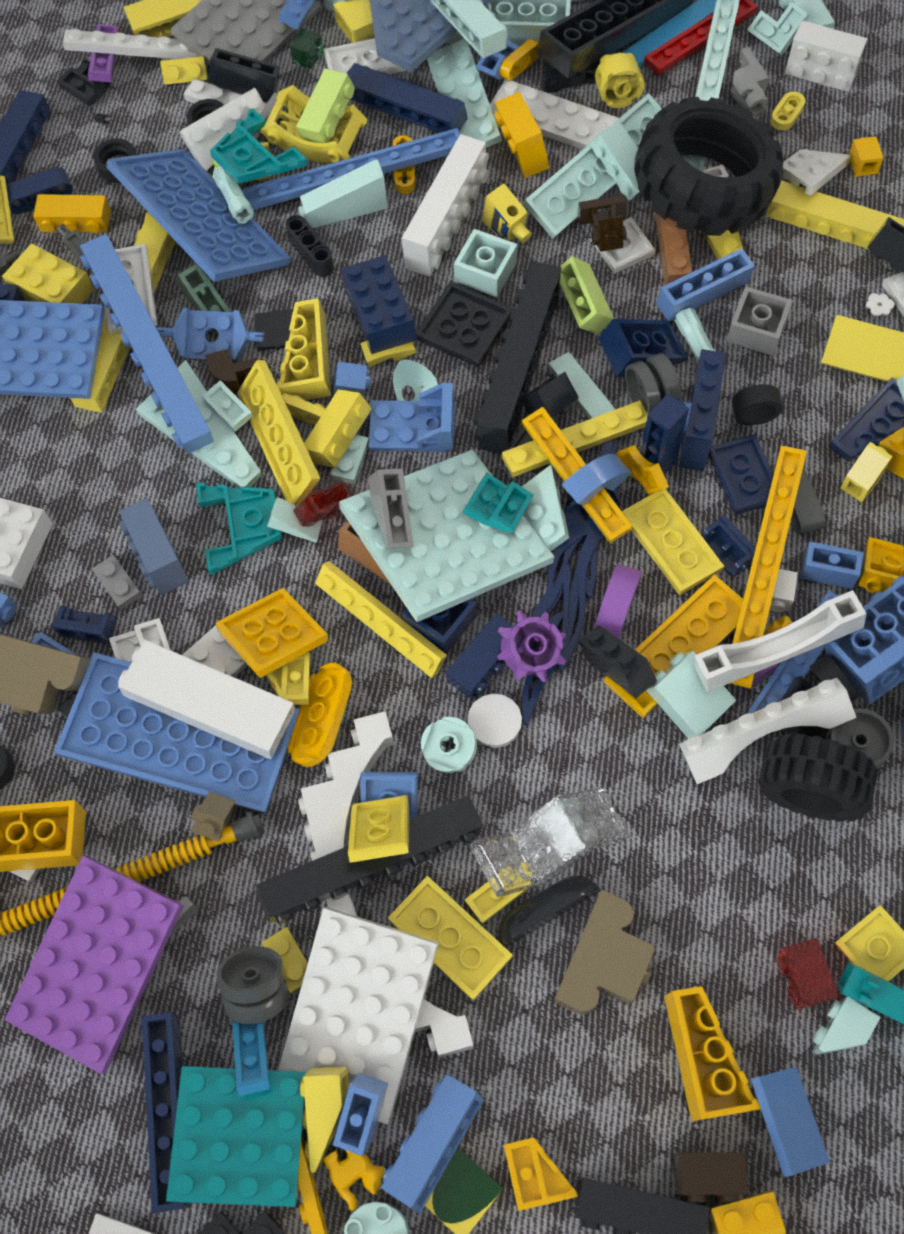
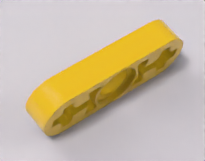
[499,39,539,81]
[393,135,415,194]

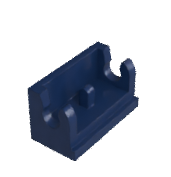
[702,514,756,579]
[51,605,118,645]

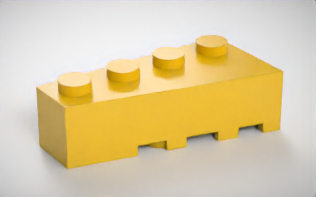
[664,986,761,1122]

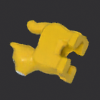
[323,1150,386,1211]

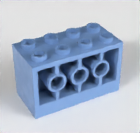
[824,576,904,705]

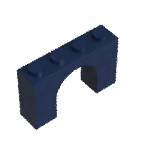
[679,349,727,471]

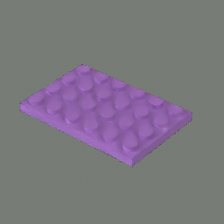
[5,856,184,1074]

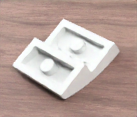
[109,618,170,663]

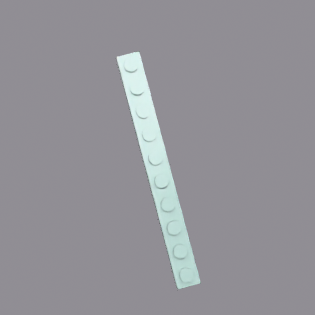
[682,0,739,170]

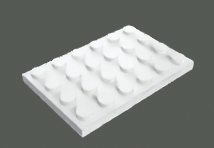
[278,907,439,1124]

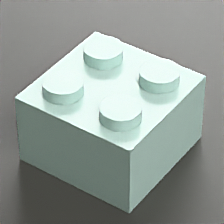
[454,229,517,298]

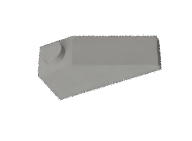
[368,468,414,549]

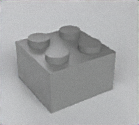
[726,286,793,356]

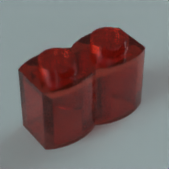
[293,482,353,527]

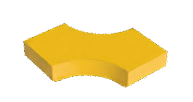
[616,445,669,494]

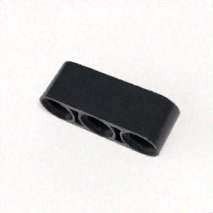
[285,215,334,277]

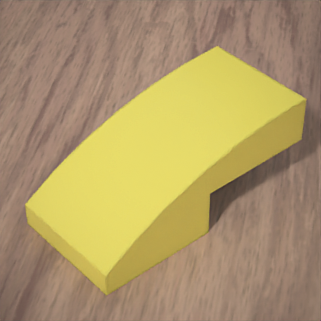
[360,341,417,367]

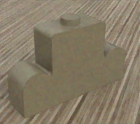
[0,634,91,715]
[554,889,655,1015]

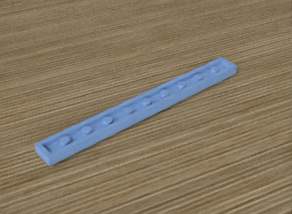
[241,128,460,210]

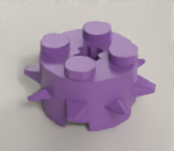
[497,610,566,682]

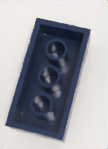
[340,255,417,354]

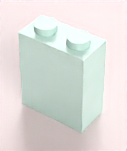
[646,651,736,738]

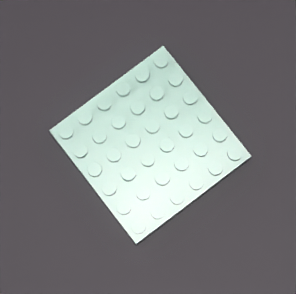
[339,450,554,622]

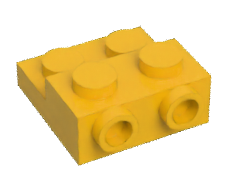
[858,537,904,593]

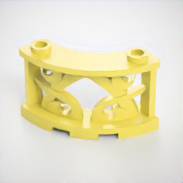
[260,85,368,163]

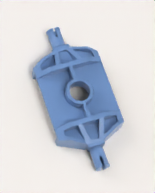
[157,308,265,361]

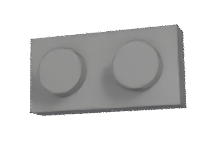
[92,555,142,610]

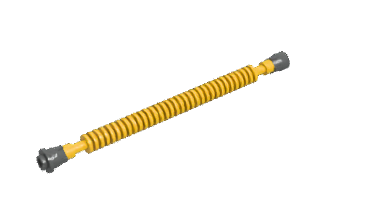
[0,811,264,937]

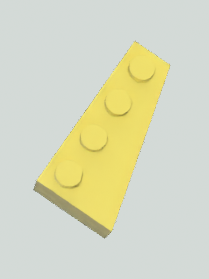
[277,298,331,401]

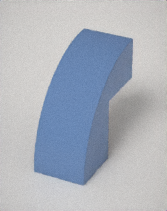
[475,40,520,80]
[562,454,632,506]

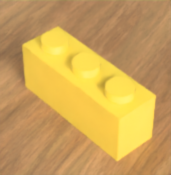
[304,389,372,468]

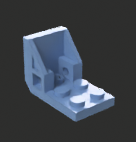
[369,383,455,452]

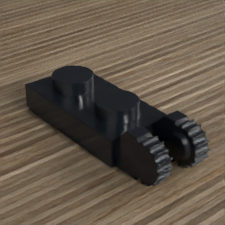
[541,60,600,93]

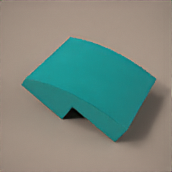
[462,472,534,533]

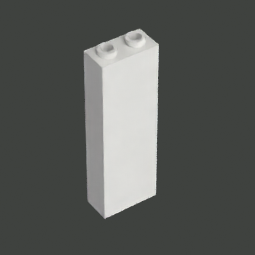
[118,640,295,760]

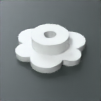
[866,293,895,317]

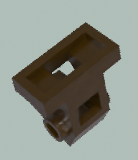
[577,194,627,252]

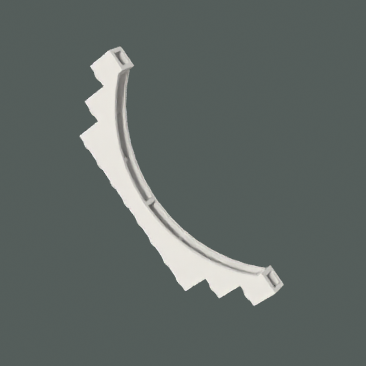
[298,711,474,1058]

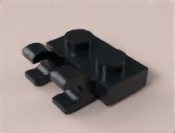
[57,59,112,106]

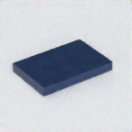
[708,434,774,516]

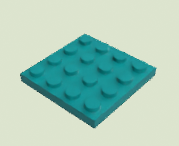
[166,1066,306,1207]

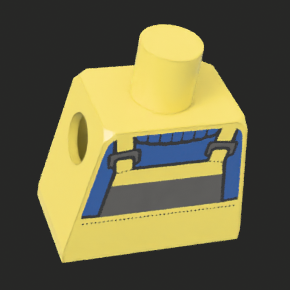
[482,183,532,243]

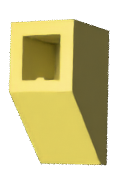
[840,442,893,503]

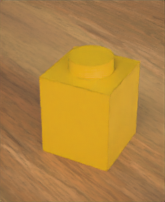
[849,136,884,177]

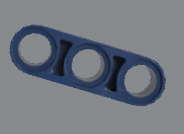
[6,167,73,214]

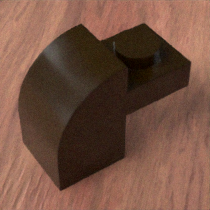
[205,349,257,394]

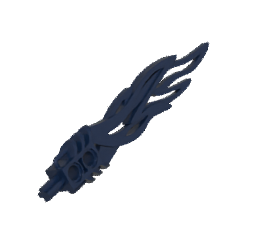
[522,441,621,726]

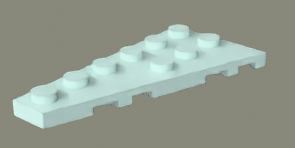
[136,360,262,489]

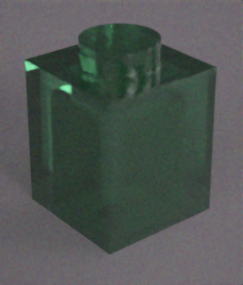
[290,28,323,69]

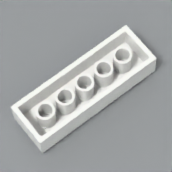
[402,134,489,277]

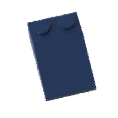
[598,319,688,377]

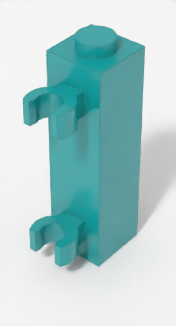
[836,961,904,1024]

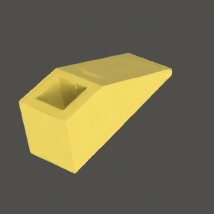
[300,1066,349,1173]

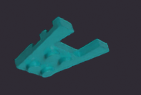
[210,108,307,184]
[196,482,282,575]

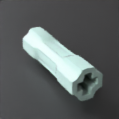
[213,166,254,223]
[674,307,715,365]

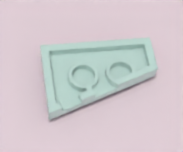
[522,465,569,552]

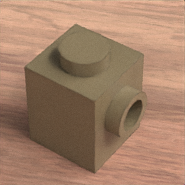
[191,791,236,842]

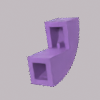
[594,563,643,639]

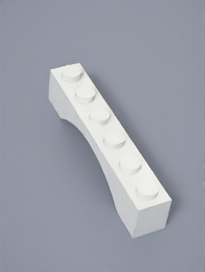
[694,590,867,692]
[679,677,856,784]

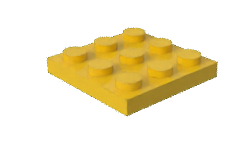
[216,588,328,678]

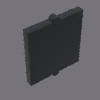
[255,309,293,351]

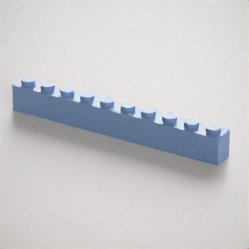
[80,234,214,454]

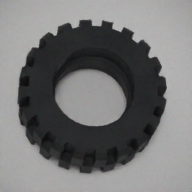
[758,734,878,822]

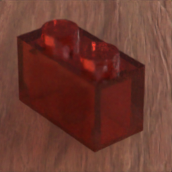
[776,938,839,1011]

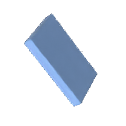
[751,1067,830,1177]

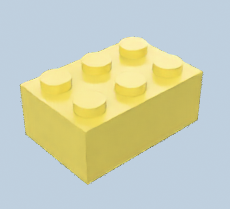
[2,243,94,304]

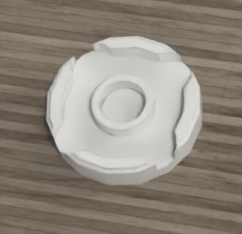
[467,694,522,748]

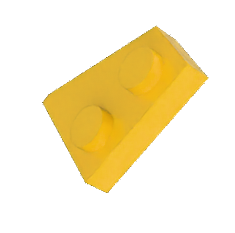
[504,1137,578,1211]

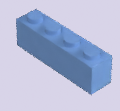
[656,248,755,322]
[381,1074,484,1214]

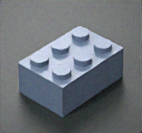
[119,497,189,595]

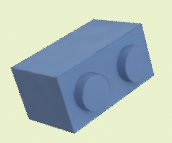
[799,542,864,589]
[333,1073,389,1156]

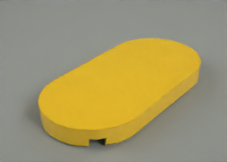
[288,663,352,767]

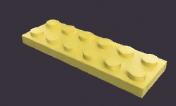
[237,360,320,508]

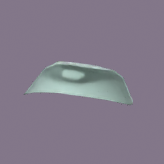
[393,360,438,401]

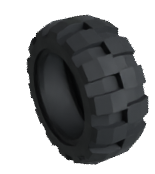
[634,97,784,236]

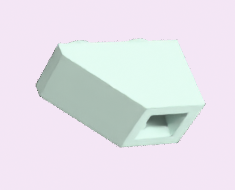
[812,997,881,1055]

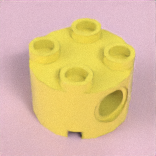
[595,53,645,108]

